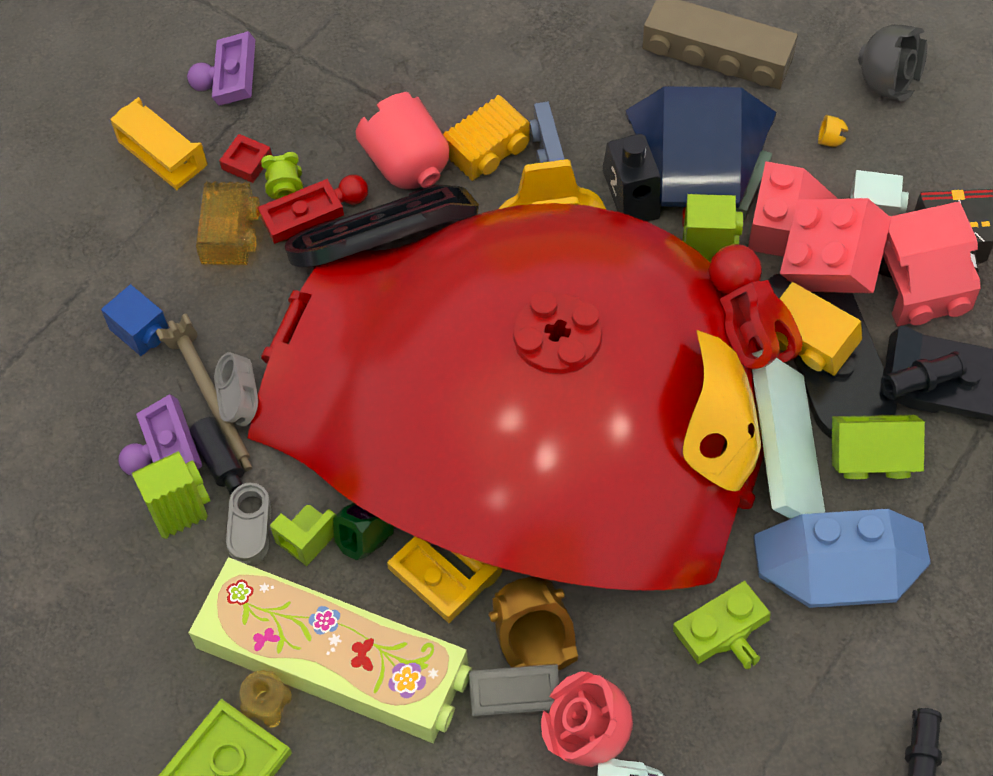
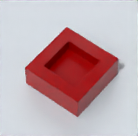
[219,134,272,183]

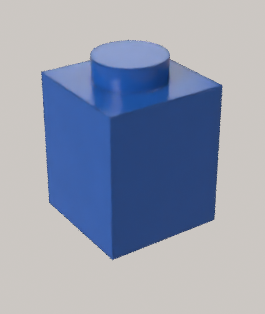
[101,284,169,356]

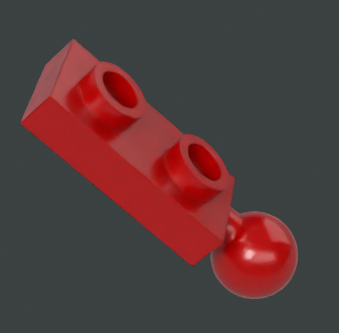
[257,174,368,244]

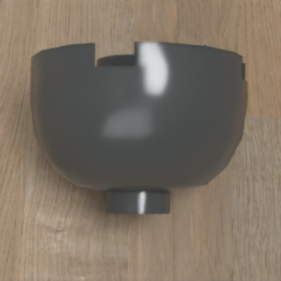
[858,24,928,101]

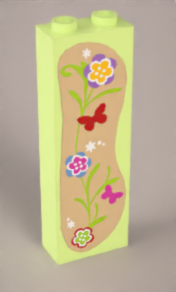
[188,557,472,743]

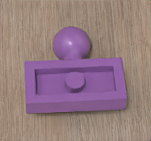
[187,31,256,106]
[118,394,202,476]

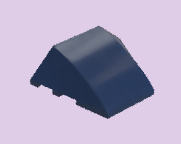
[626,86,777,208]

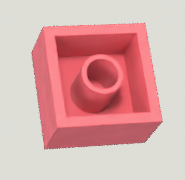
[780,198,891,293]

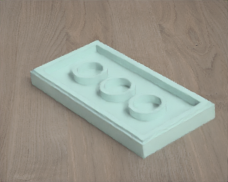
[752,349,825,519]

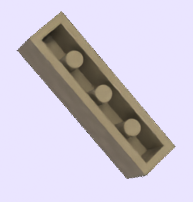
[642,0,798,90]

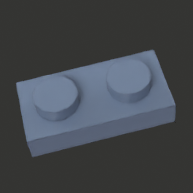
[528,101,565,163]

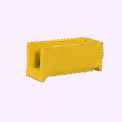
[110,97,208,190]

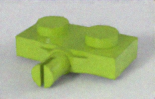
[673,580,771,669]

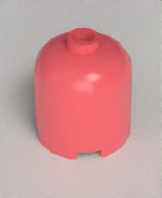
[356,92,449,190]

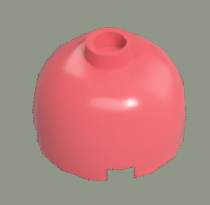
[541,671,633,767]

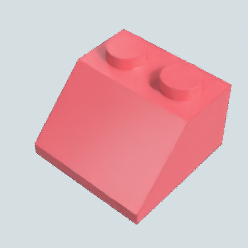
[748,161,837,257]

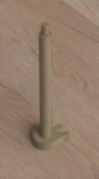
[156,314,252,471]

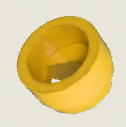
[818,115,848,147]

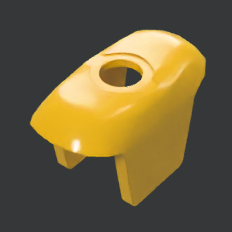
[499,159,606,209]

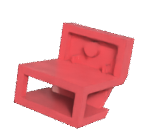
[883,201,981,327]

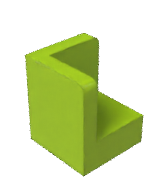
[270,505,336,566]

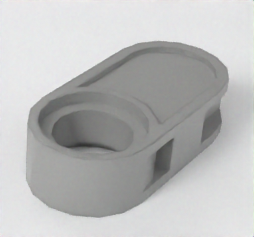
[214,352,258,426]
[226,482,272,566]

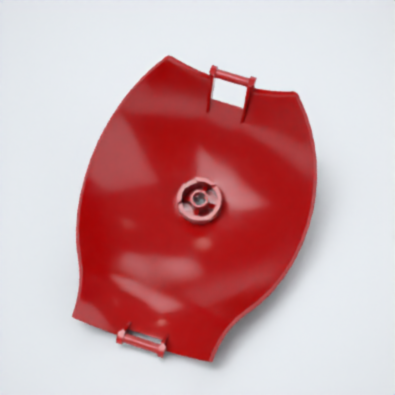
[247,203,764,590]

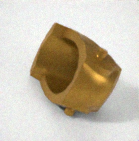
[489,577,578,671]

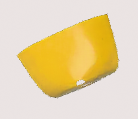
[683,330,761,491]

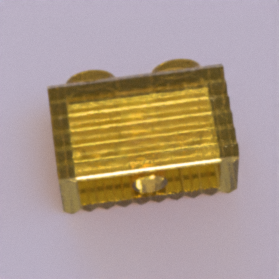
[196,181,260,265]

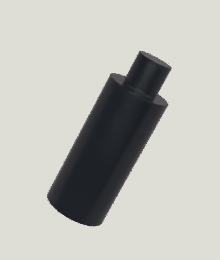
[189,417,244,494]

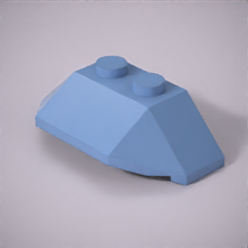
[753,509,930,608]

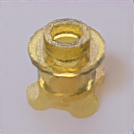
[239,670,292,727]

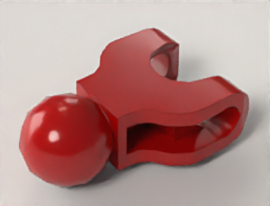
[709,244,803,369]

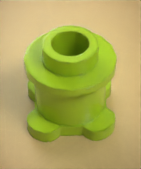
[261,152,303,199]

